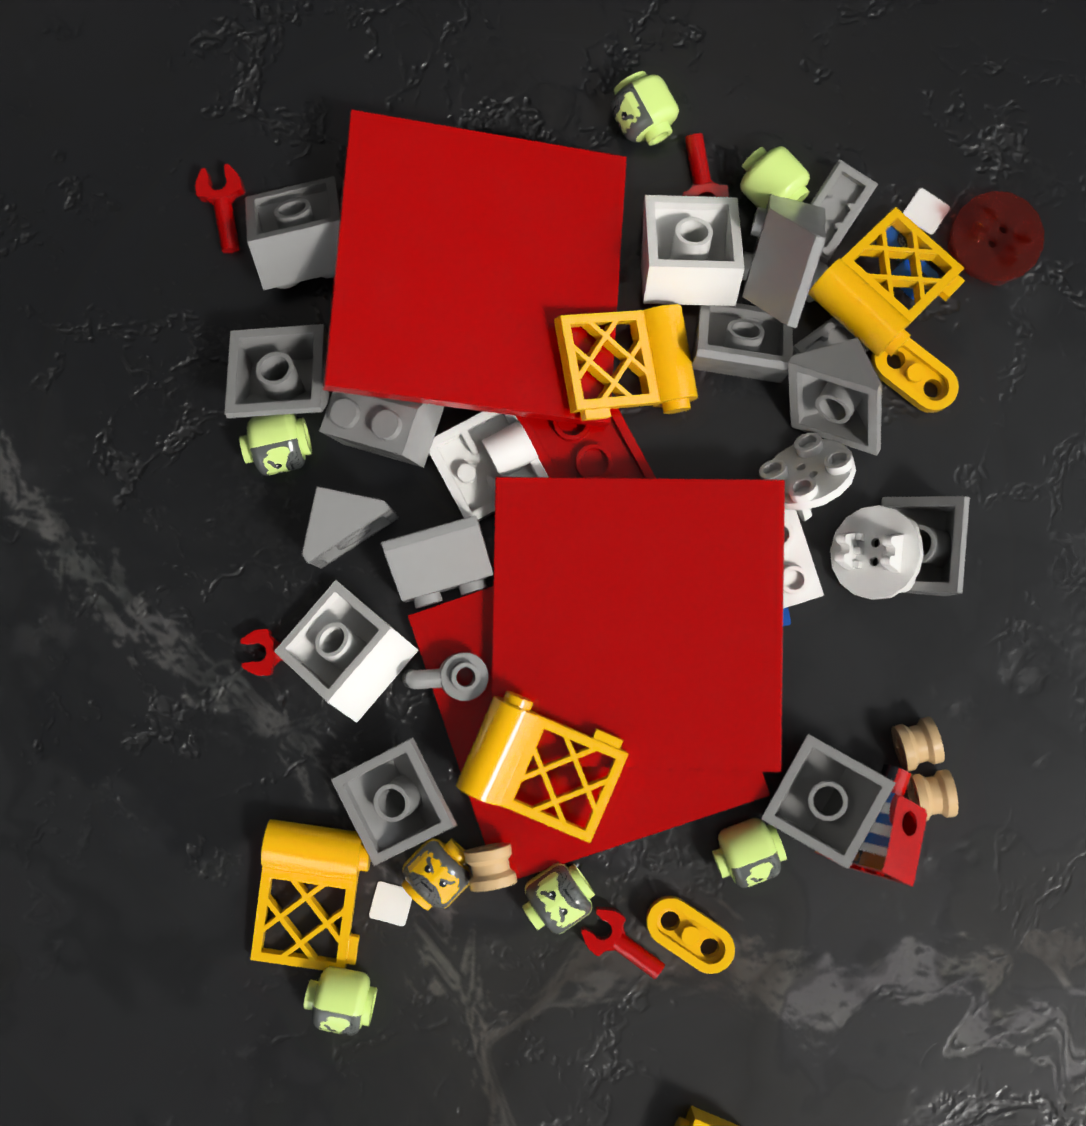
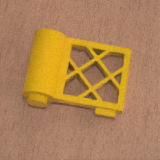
[808,207,965,357]
[554,304,698,421]
[456,691,629,843]
[250,819,371,971]

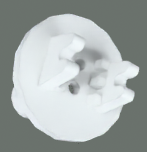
[759,432,856,522]
[830,505,924,600]

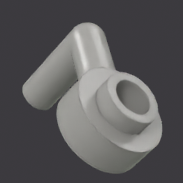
[402,652,488,701]

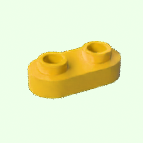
[871,338,959,413]
[646,896,735,974]

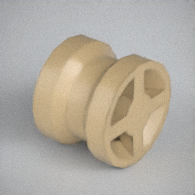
[891,716,945,772]
[907,769,958,821]
[464,842,517,892]

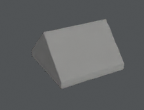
[691,303,793,383]
[788,337,882,456]
[302,487,399,569]
[876,496,970,596]
[331,738,457,866]

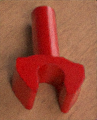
[682,133,729,197]
[195,164,245,253]
[240,629,283,676]
[581,906,665,979]

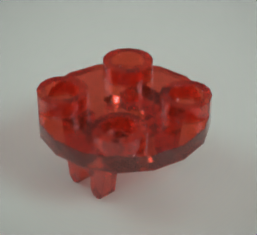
[948,191,1044,286]

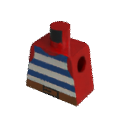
[815,764,927,887]

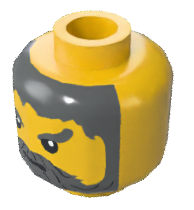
[401,838,472,910]

